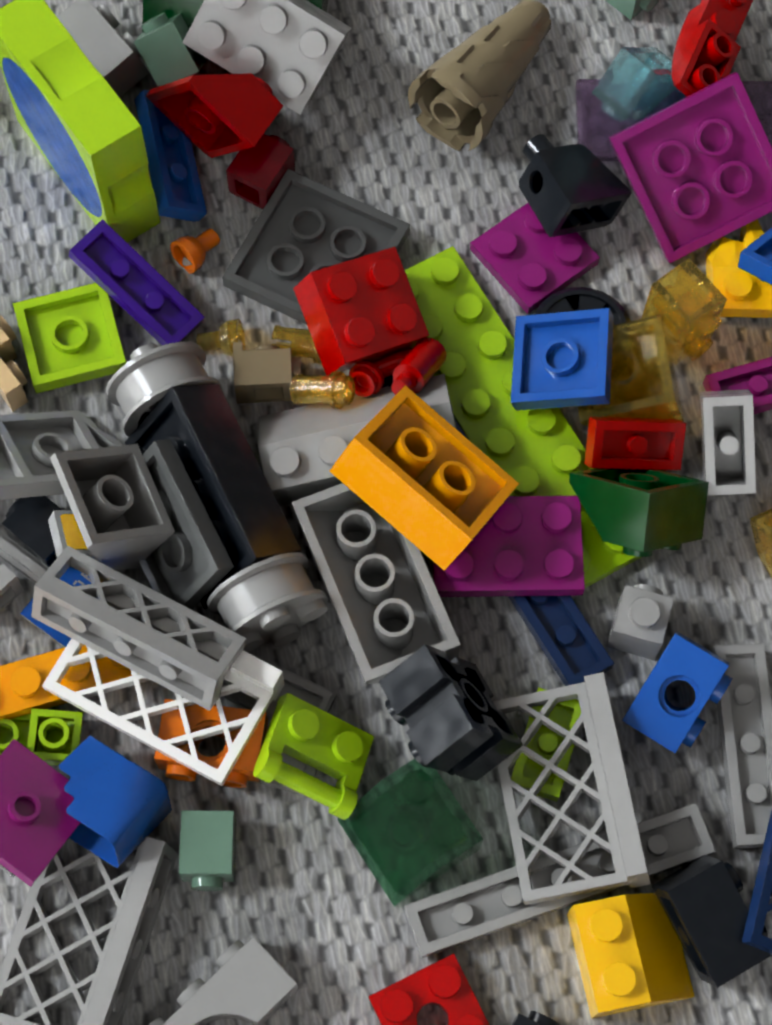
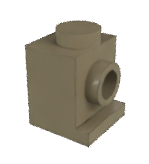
[233,342,302,404]

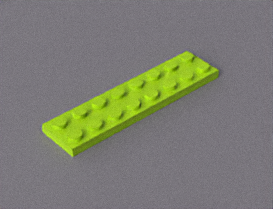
[405,246,641,588]

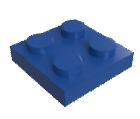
[510,308,614,411]

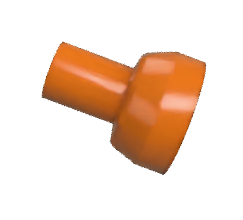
[170,228,220,274]

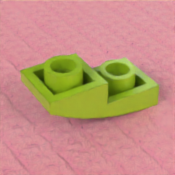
[0,708,83,766]

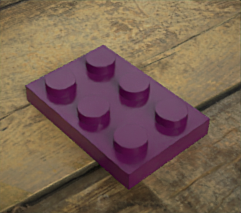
[433,496,585,597]

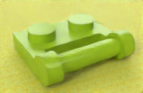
[253,693,374,820]

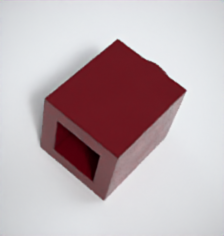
[226,134,295,209]

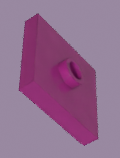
[0,739,81,887]

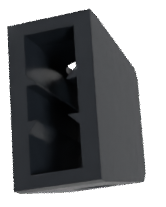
[519,134,632,238]

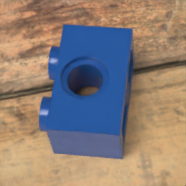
[622,631,733,753]

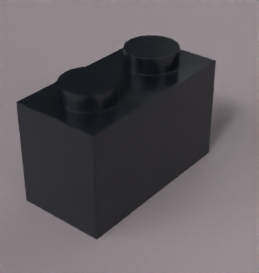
[652,855,772,988]

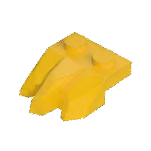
[705,219,772,318]

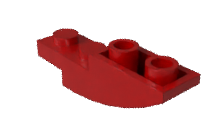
[672,0,753,97]

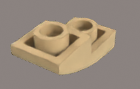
[0,315,28,412]

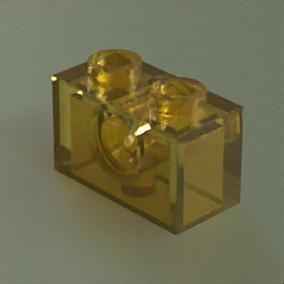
[639,258,727,365]

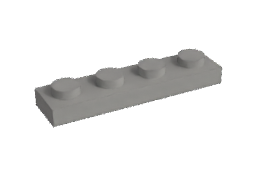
[711,643,772,849]

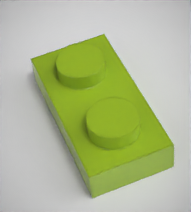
[511,687,581,802]

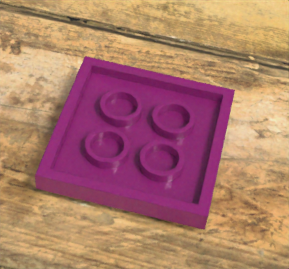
[608,72,772,263]

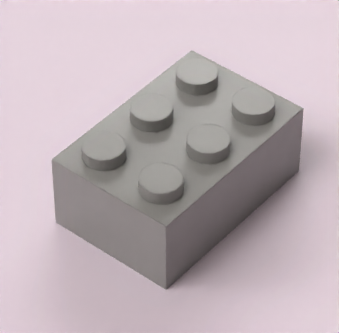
[182,0,352,115]

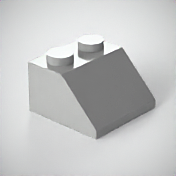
[50,444,175,566]

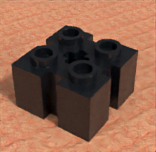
[379,644,523,781]

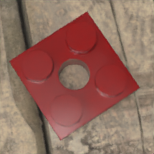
[368,953,489,1025]

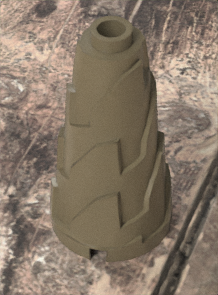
[408,0,551,151]

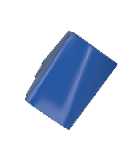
[59,735,172,868]

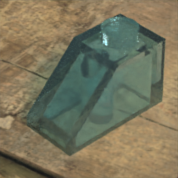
[592,47,676,122]

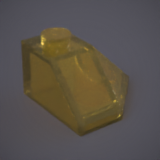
[578,315,684,426]

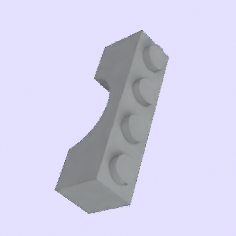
[149,937,299,1025]

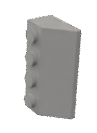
[258,374,457,507]
[291,483,461,684]

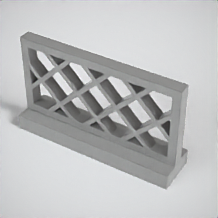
[493,672,651,905]
[0,837,178,1025]

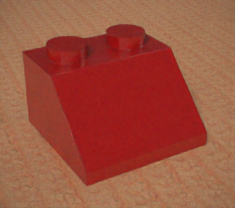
[146,73,283,158]

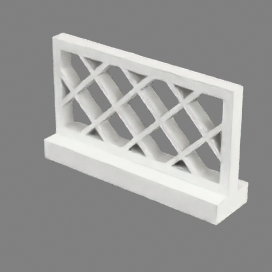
[42,593,285,786]

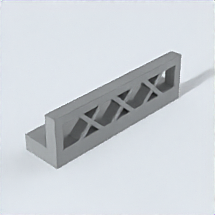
[31,546,247,711]

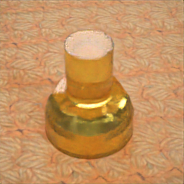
[196,318,245,357]

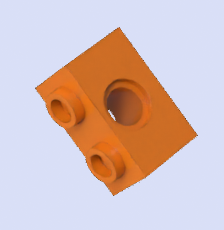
[154,699,268,788]

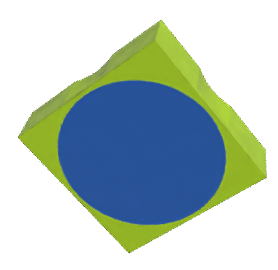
[0,0,161,243]

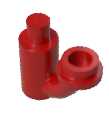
[348,338,447,397]

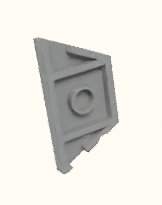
[0,410,123,500]

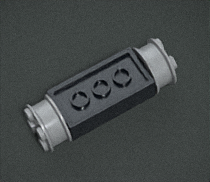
[106,341,328,653]

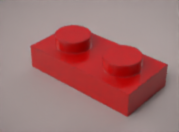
[584,417,687,470]

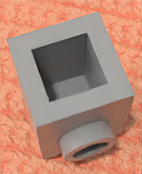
[606,584,674,660]

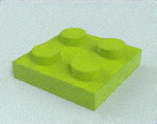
[13,283,126,394]

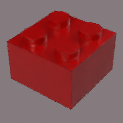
[293,246,429,377]

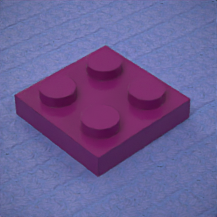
[470,203,600,314]

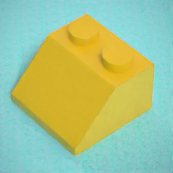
[567,893,695,1019]

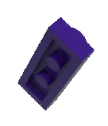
[68,219,205,345]

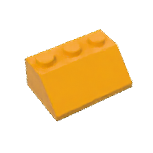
[330,385,519,571]

